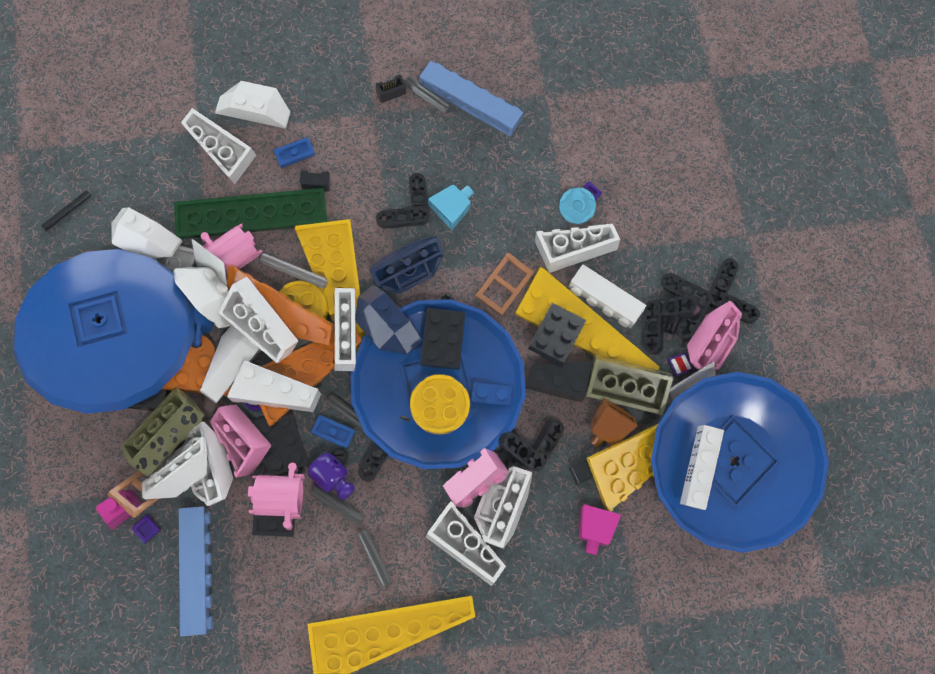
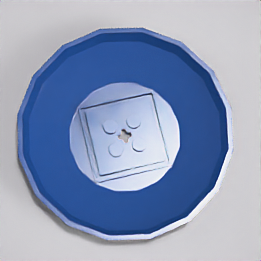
[13,249,195,414]
[350,299,526,469]
[651,372,829,553]

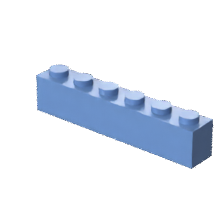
[419,61,523,137]
[179,506,213,636]

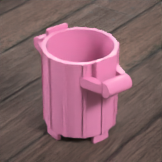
[201,224,262,281]
[248,463,305,530]

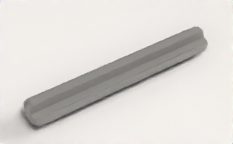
[260,253,328,289]

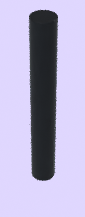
[41,190,91,231]

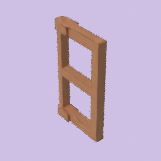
[475,253,534,316]
[108,471,160,518]

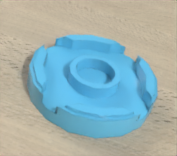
[559,188,596,225]

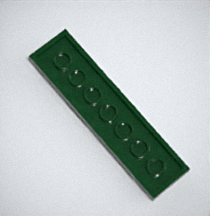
[174,188,327,239]

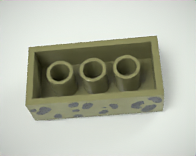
[586,355,673,415]
[121,387,205,477]

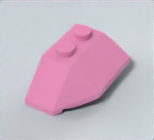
[687,301,742,371]

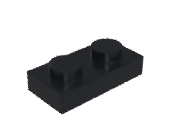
[252,515,295,537]

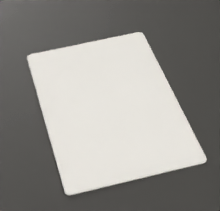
[192,239,228,288]
[670,362,715,403]

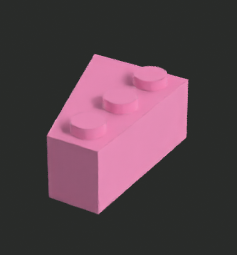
[210,405,272,478]
[443,448,509,508]

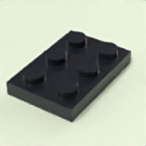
[528,303,586,367]
[420,308,465,370]
[253,409,309,476]

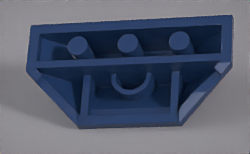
[369,236,445,294]
[355,285,423,355]

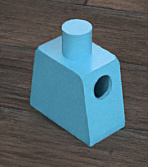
[428,185,474,230]

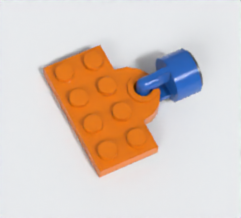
[162,307,232,396]

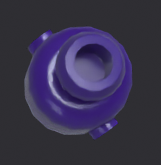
[308,453,355,500]

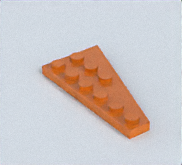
[227,264,334,345]
[260,327,362,427]

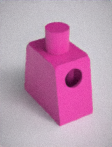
[96,490,142,530]
[579,505,621,556]

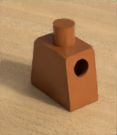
[590,398,637,448]

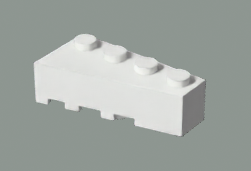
[181,108,256,184]
[535,224,620,273]
[218,277,298,363]
[227,360,321,412]
[426,501,506,586]

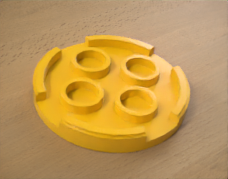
[279,281,328,319]
[410,375,470,434]

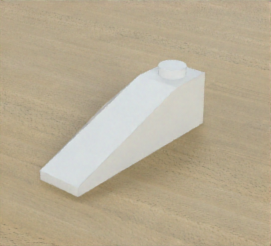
[200,325,261,403]

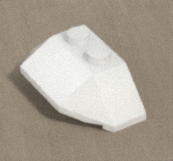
[215,81,290,128]
[112,208,182,259]
[173,267,232,328]
[184,422,233,506]
[142,437,207,499]
[474,466,532,549]

